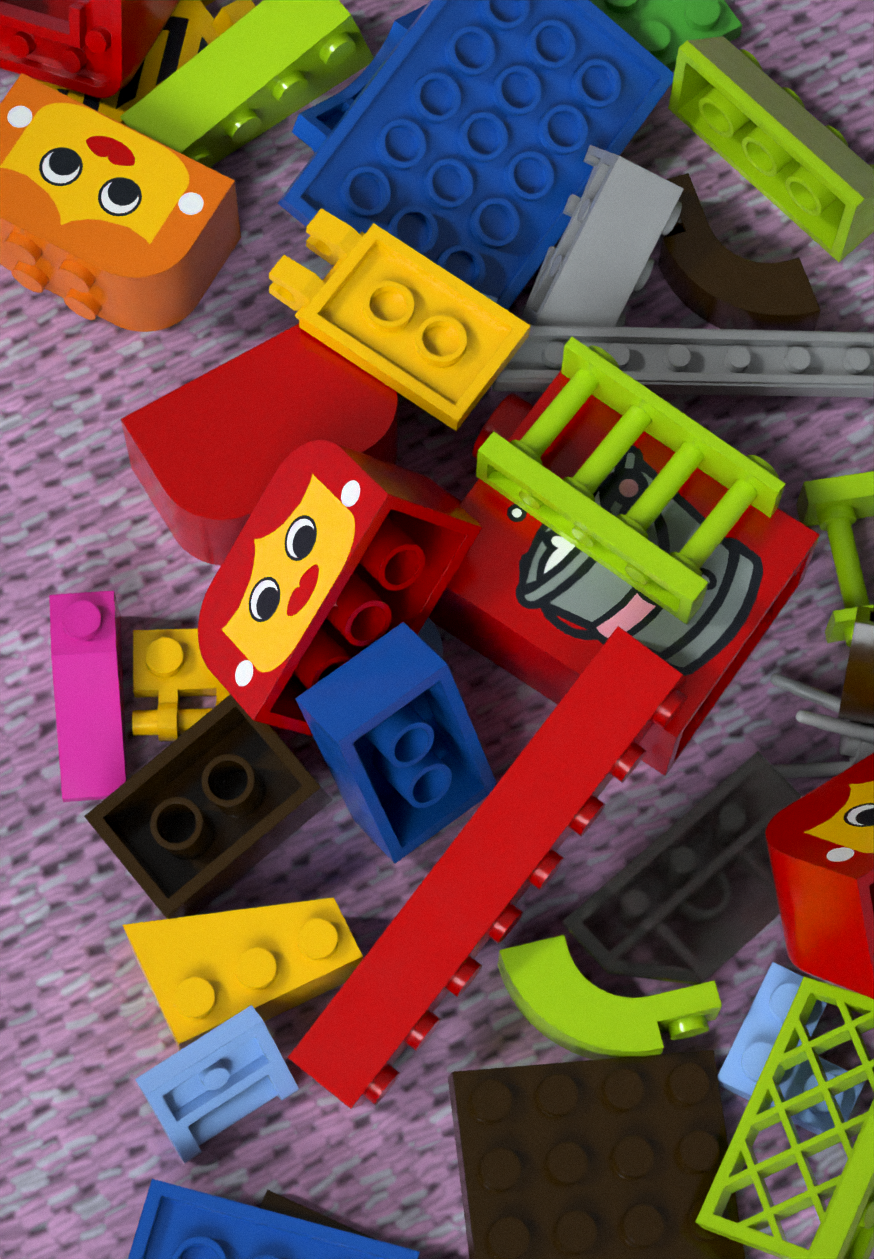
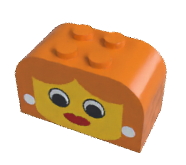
[0,73,241,332]

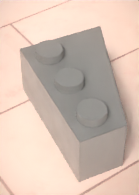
[521,145,684,327]

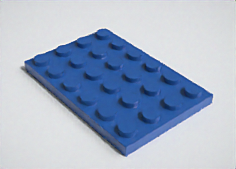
[277,0,674,310]

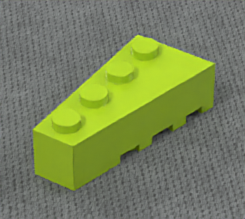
[120,0,374,168]

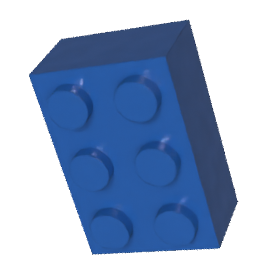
[295,622,497,864]

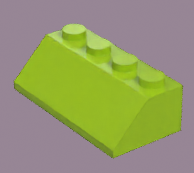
[668,36,874,262]

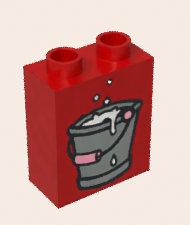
[429,370,820,776]

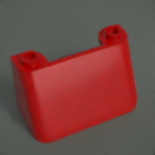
[0,0,180,98]

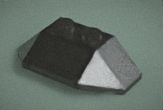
[562,751,802,985]

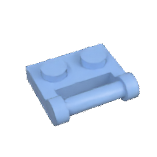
[135,1005,299,1164]

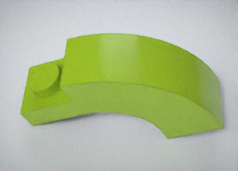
[497,935,722,1060]

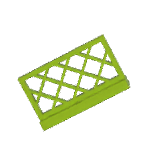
[695,976,874,1259]

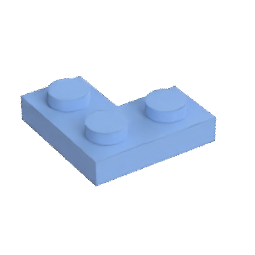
[717,962,866,1135]

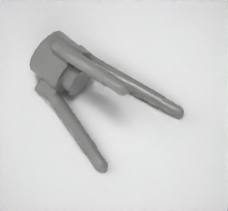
[739,673,874,779]

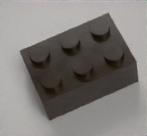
[84,694,332,919]

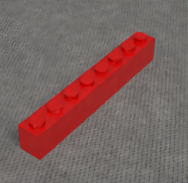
[288,626,688,1109]

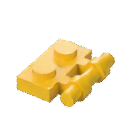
[132,628,230,742]

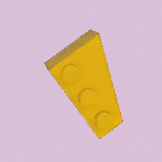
[123,897,363,1051]

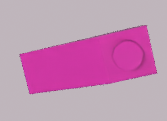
[49,591,127,802]

